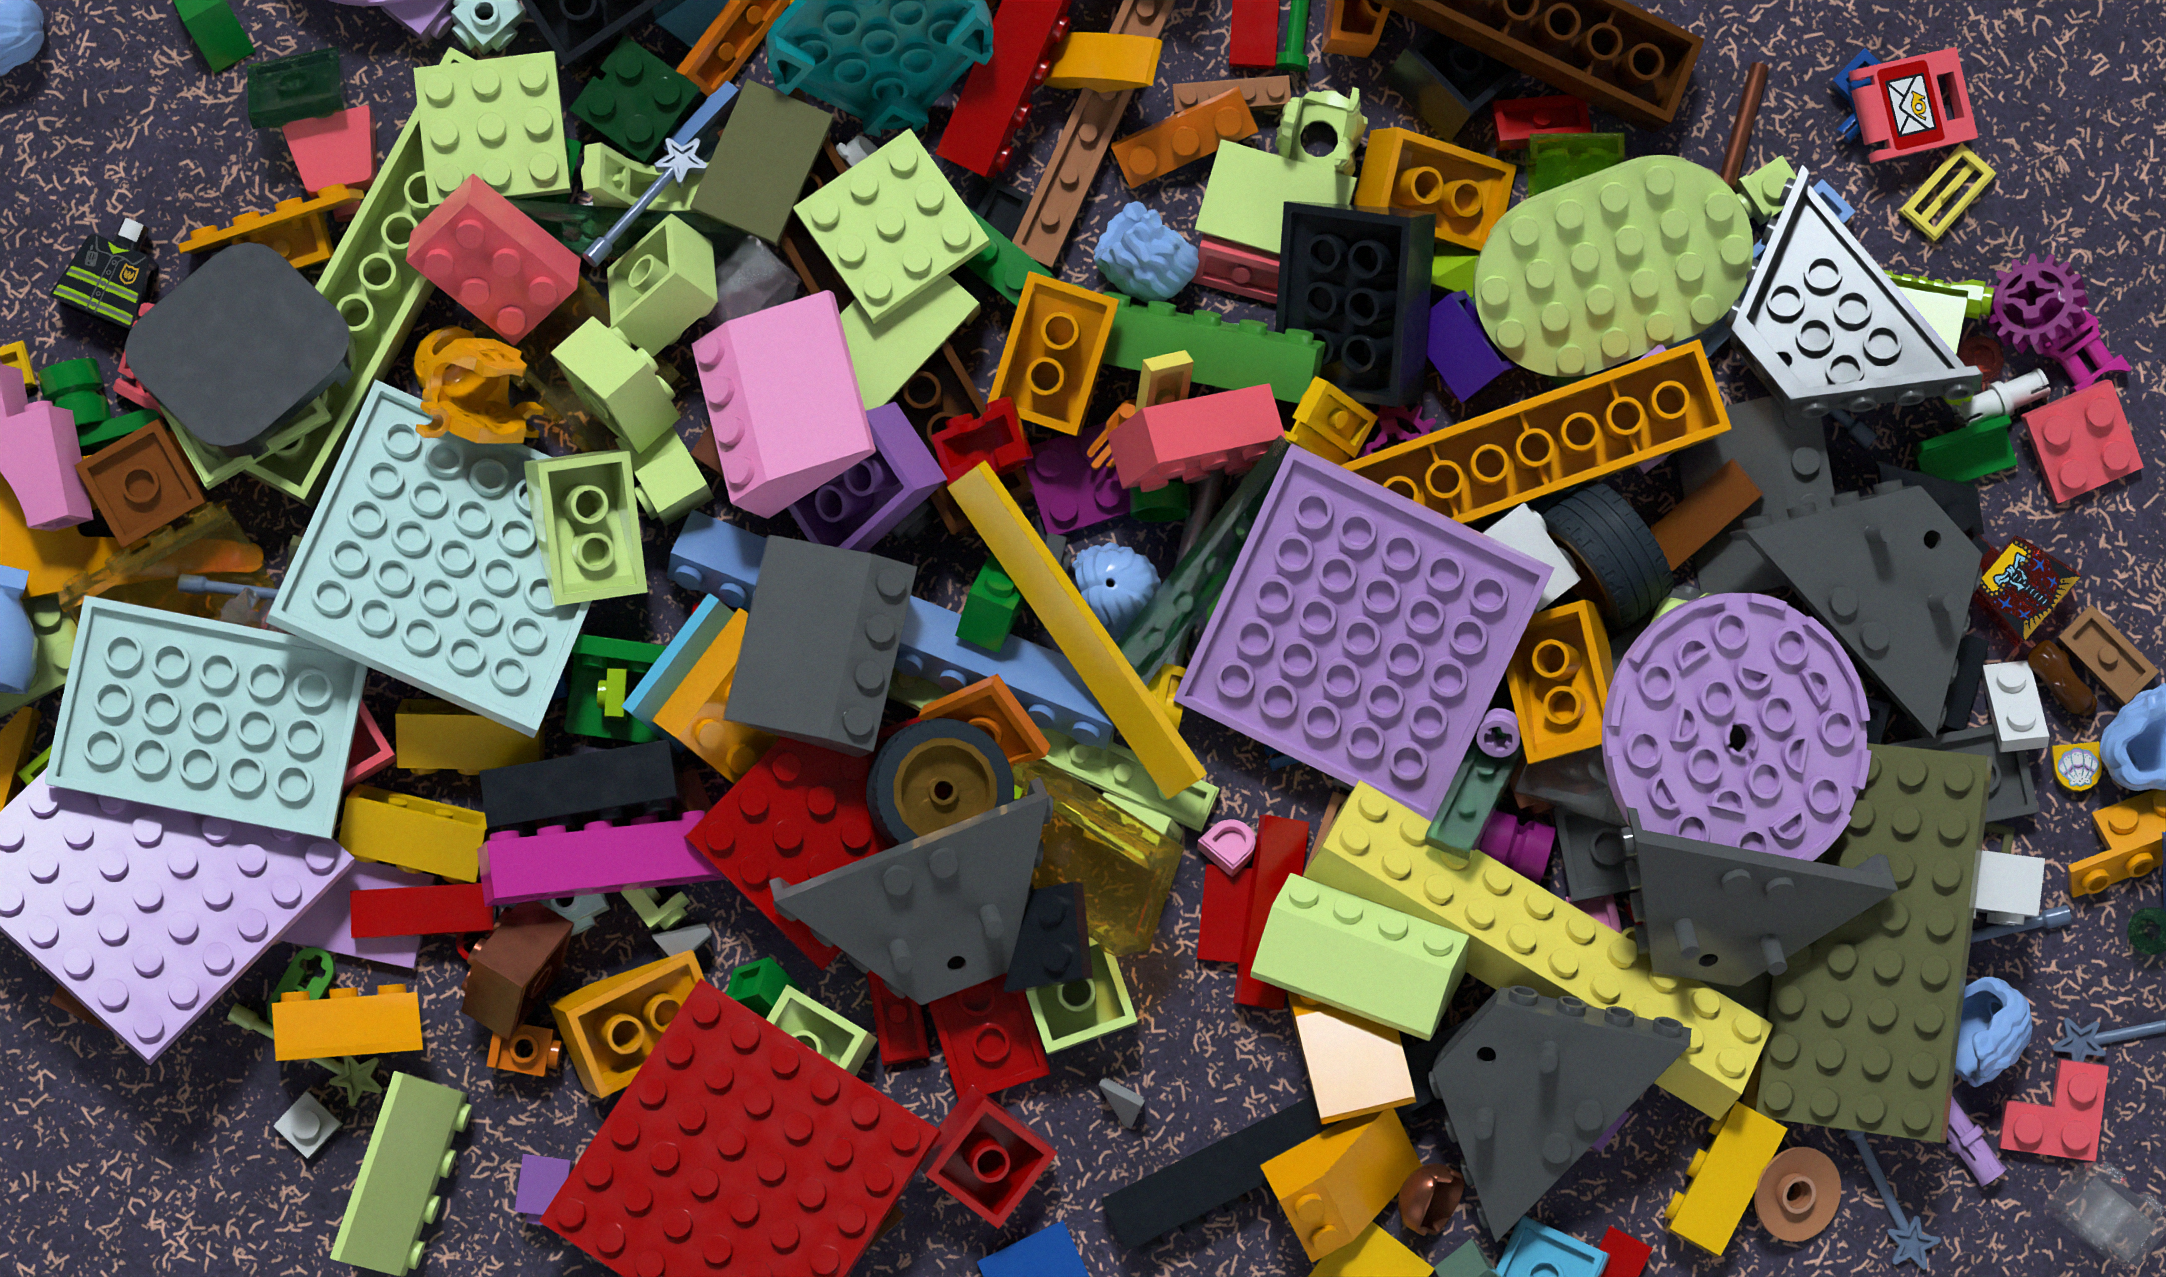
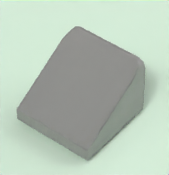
[651,922,712,957]

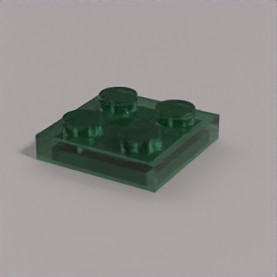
[247,46,345,130]

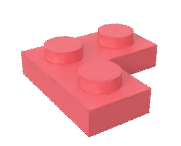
[1998,1058,2109,1162]

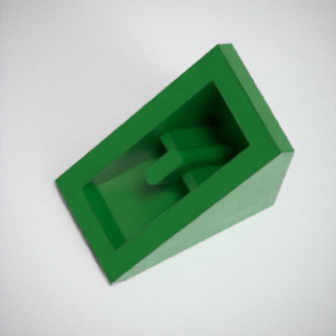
[173,0,256,74]

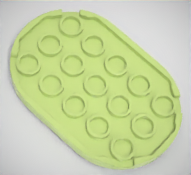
[1473,155,1753,377]

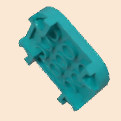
[766,0,994,137]

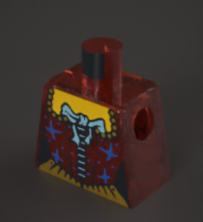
[1971,533,2082,648]

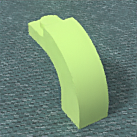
[581,142,721,225]

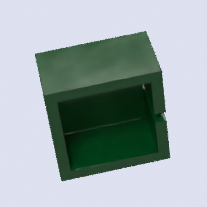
[569,35,704,165]

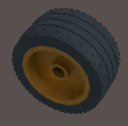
[1541,480,1674,632]
[866,718,1015,848]

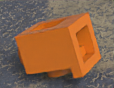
[486,1024,563,1078]

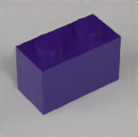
[1426,290,1519,403]

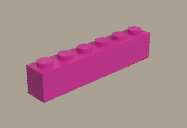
[477,810,727,907]

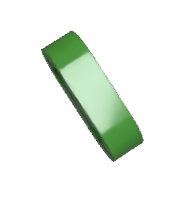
[267,947,336,1025]

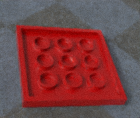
[684,736,892,971]

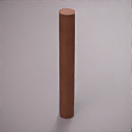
[1719,62,1769,191]

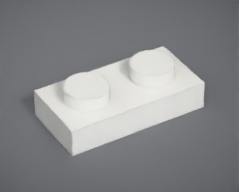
[1982,660,2049,753]

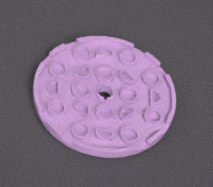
[1602,593,1871,861]

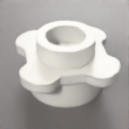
[836,135,878,170]

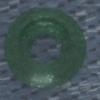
[2128,907,2166,955]

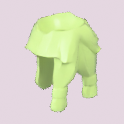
[1275,87,1368,176]

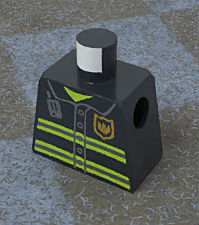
[50,218,159,333]

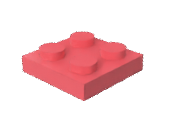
[2020,379,2144,504]

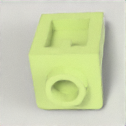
[1735,155,1797,226]
[620,888,690,931]

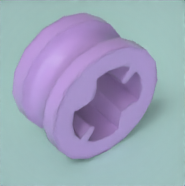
[1477,708,1521,757]

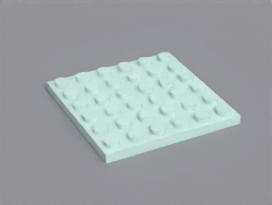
[265,379,636,738]

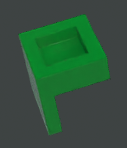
[726,957,804,1019]

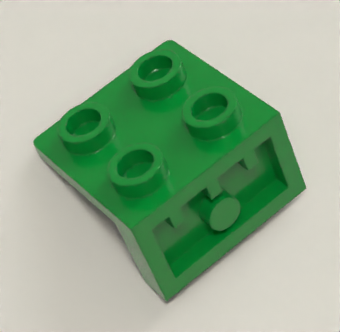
[564,634,667,744]

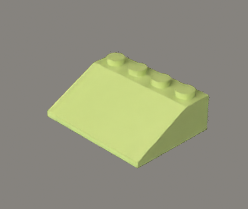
[330,1071,472,1276]

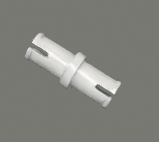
[1952,368,2051,429]

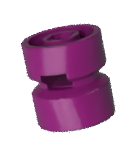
[1478,809,1556,885]

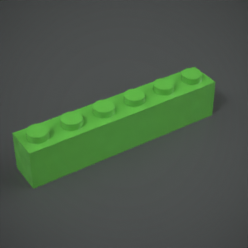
[1069,283,1326,404]

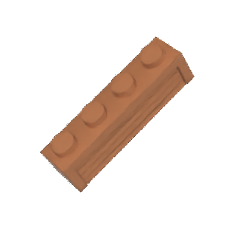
[1172,75,1291,115]

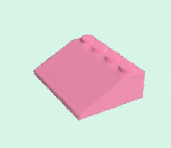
[691,290,876,519]

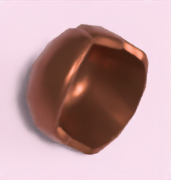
[1398,1163,1465,1235]

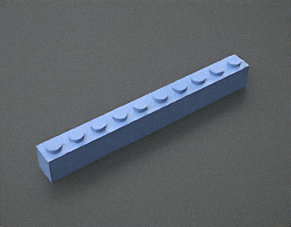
[667,509,1116,750]

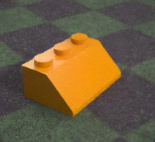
[271,984,423,1061]

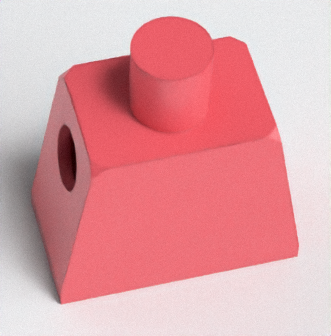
[281,105,377,222]

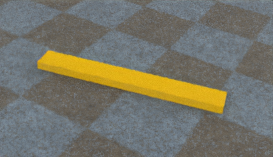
[947,460,1207,800]

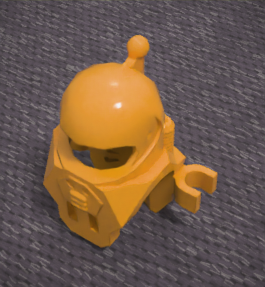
[414,325,544,444]

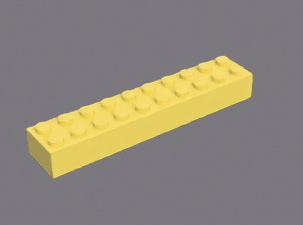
[1303,779,1773,1121]

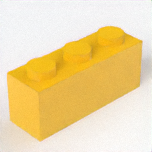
[395,699,545,775]
[338,783,492,884]
[1663,1101,1788,1257]

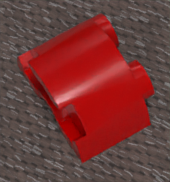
[931,396,1033,487]

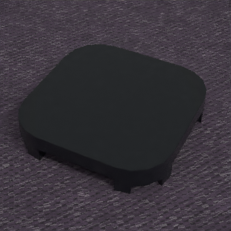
[125,242,357,460]

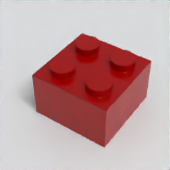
[919,1084,1058,1229]

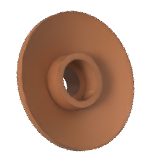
[1754,1147,1841,1242]

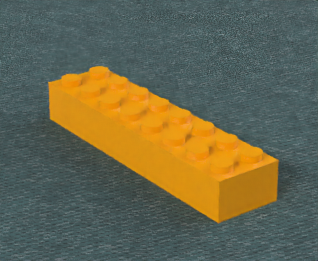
[1339,339,1732,525]

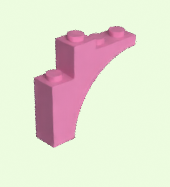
[0,360,94,532]

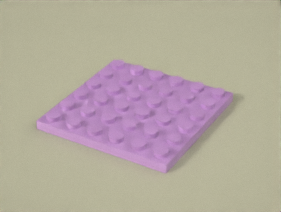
[1173,444,1554,822]
[0,767,355,1065]

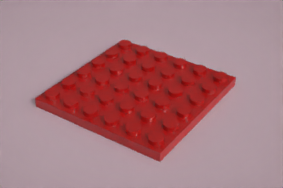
[539,978,942,1277]

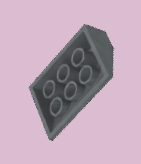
[1676,396,1835,594]
[723,535,917,758]

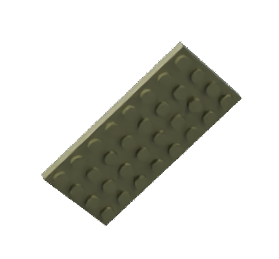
[1756,743,1993,1143]

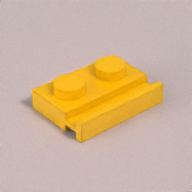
[1284,376,1378,465]

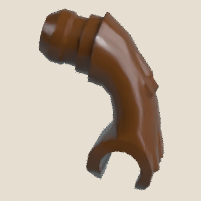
[2028,640,2097,716]

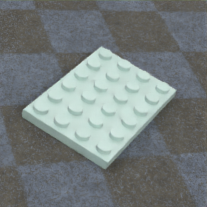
[44,595,368,840]

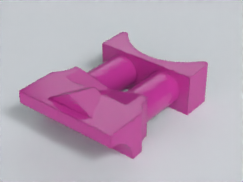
[2042,307,2131,393]

